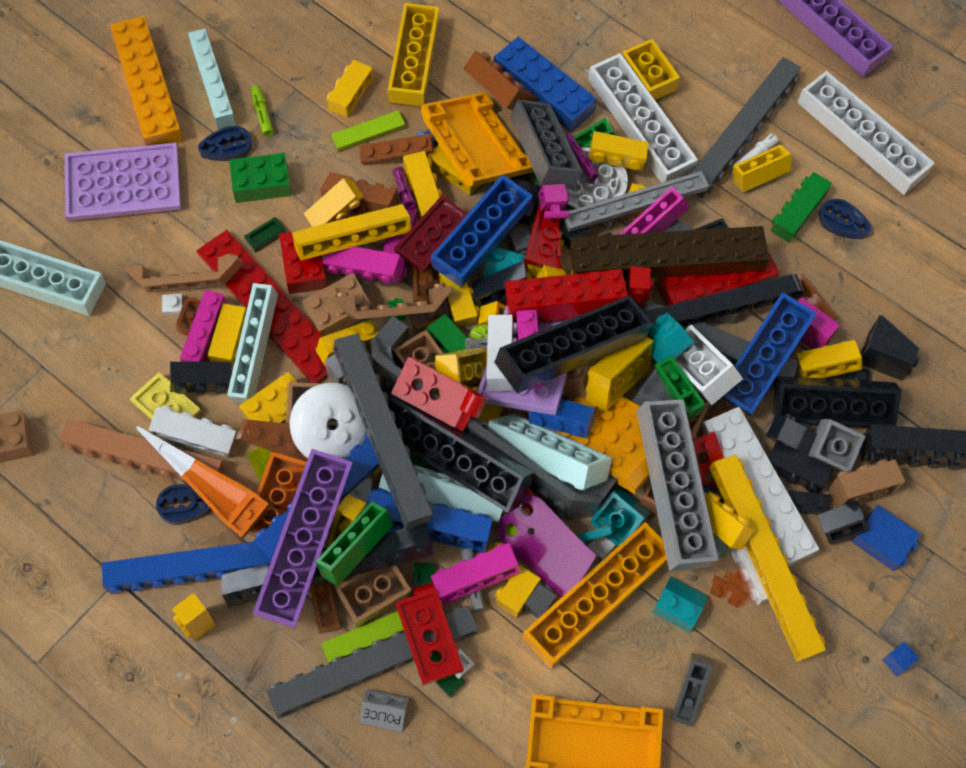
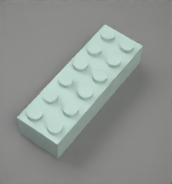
[0,240,106,316]
[488,414,612,490]

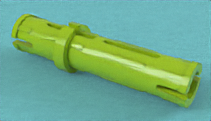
[250,85,274,137]

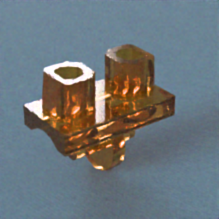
[710,570,749,608]

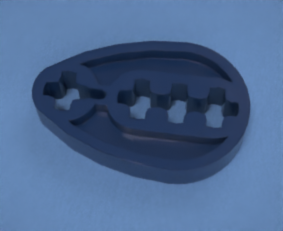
[198,126,252,161]
[819,199,871,239]
[156,484,212,525]

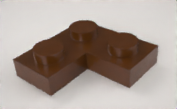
[409,280,451,330]

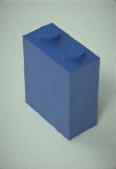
[851,505,920,571]

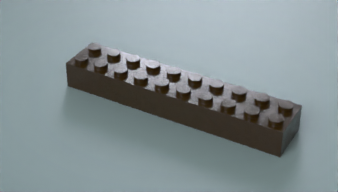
[570,226,770,280]

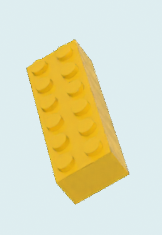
[388,3,439,107]

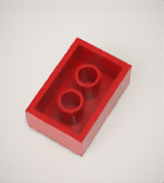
[279,231,327,295]

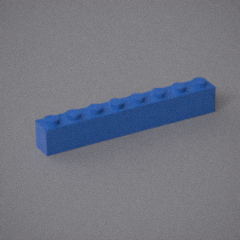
[254,435,380,561]
[102,542,271,594]

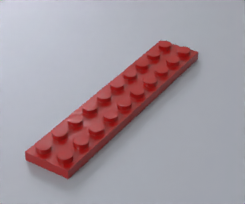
[196,229,327,383]

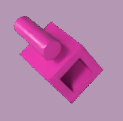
[538,184,569,219]

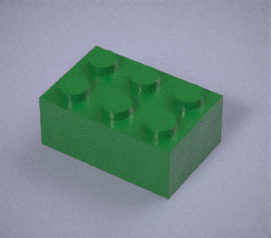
[229,153,291,203]

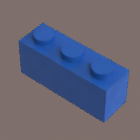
[529,399,595,439]

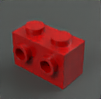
[626,266,654,307]

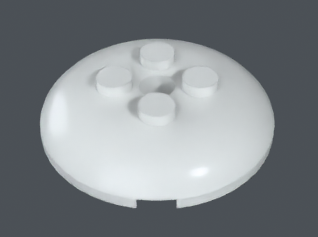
[566,147,628,209]
[290,383,367,459]

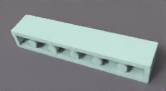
[188,29,236,130]
[227,283,278,403]
[379,465,503,522]

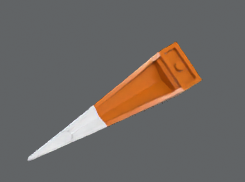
[137,427,270,539]

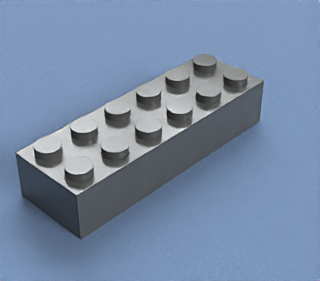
[510,99,582,190]

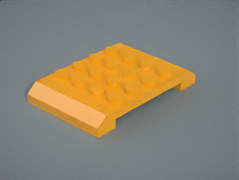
[421,92,534,187]
[547,396,650,494]
[525,694,663,768]

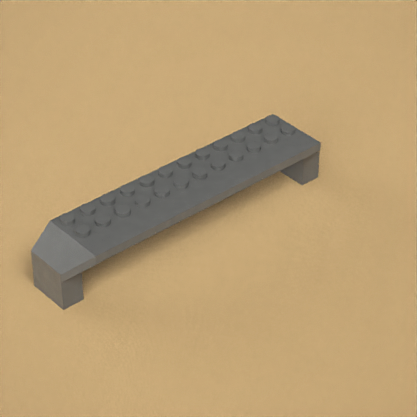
[370,316,618,520]

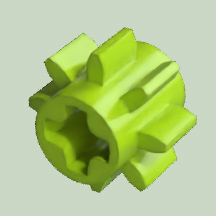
[470,323,488,339]

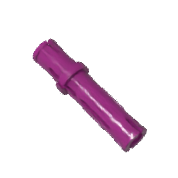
[565,133,599,181]
[393,167,416,210]

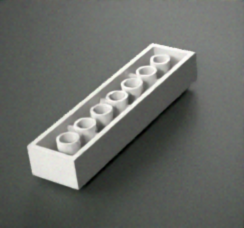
[588,53,698,183]
[797,71,935,195]
[699,407,819,567]

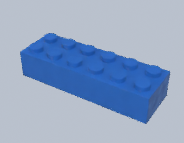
[493,36,597,132]
[431,174,533,288]
[721,292,817,416]
[365,489,493,553]

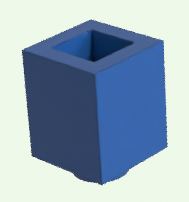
[882,641,919,676]

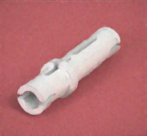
[732,133,778,169]

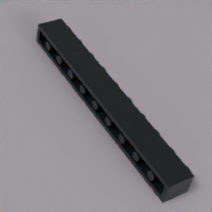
[221,523,434,607]

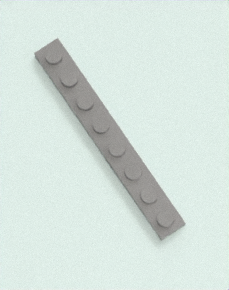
[563,171,709,232]

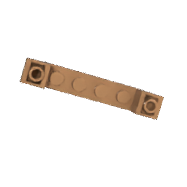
[124,254,242,293]
[332,283,452,319]

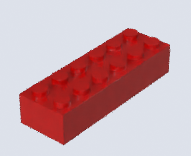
[657,251,780,306]
[505,269,628,323]

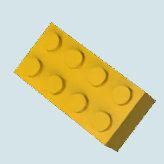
[586,337,654,411]

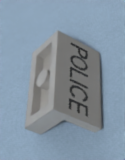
[359,689,409,732]

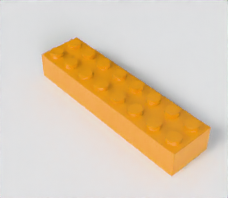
[109,16,183,146]
[522,522,667,669]

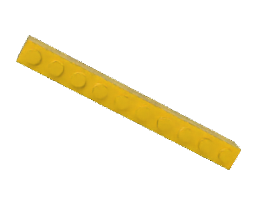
[403,151,480,328]
[709,454,826,662]

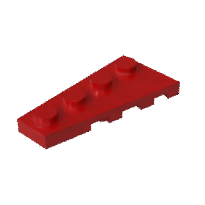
[524,202,562,269]

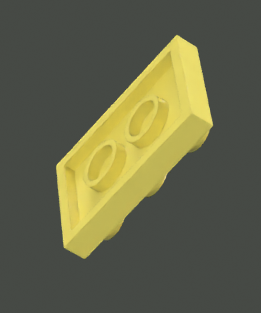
[130,372,201,421]

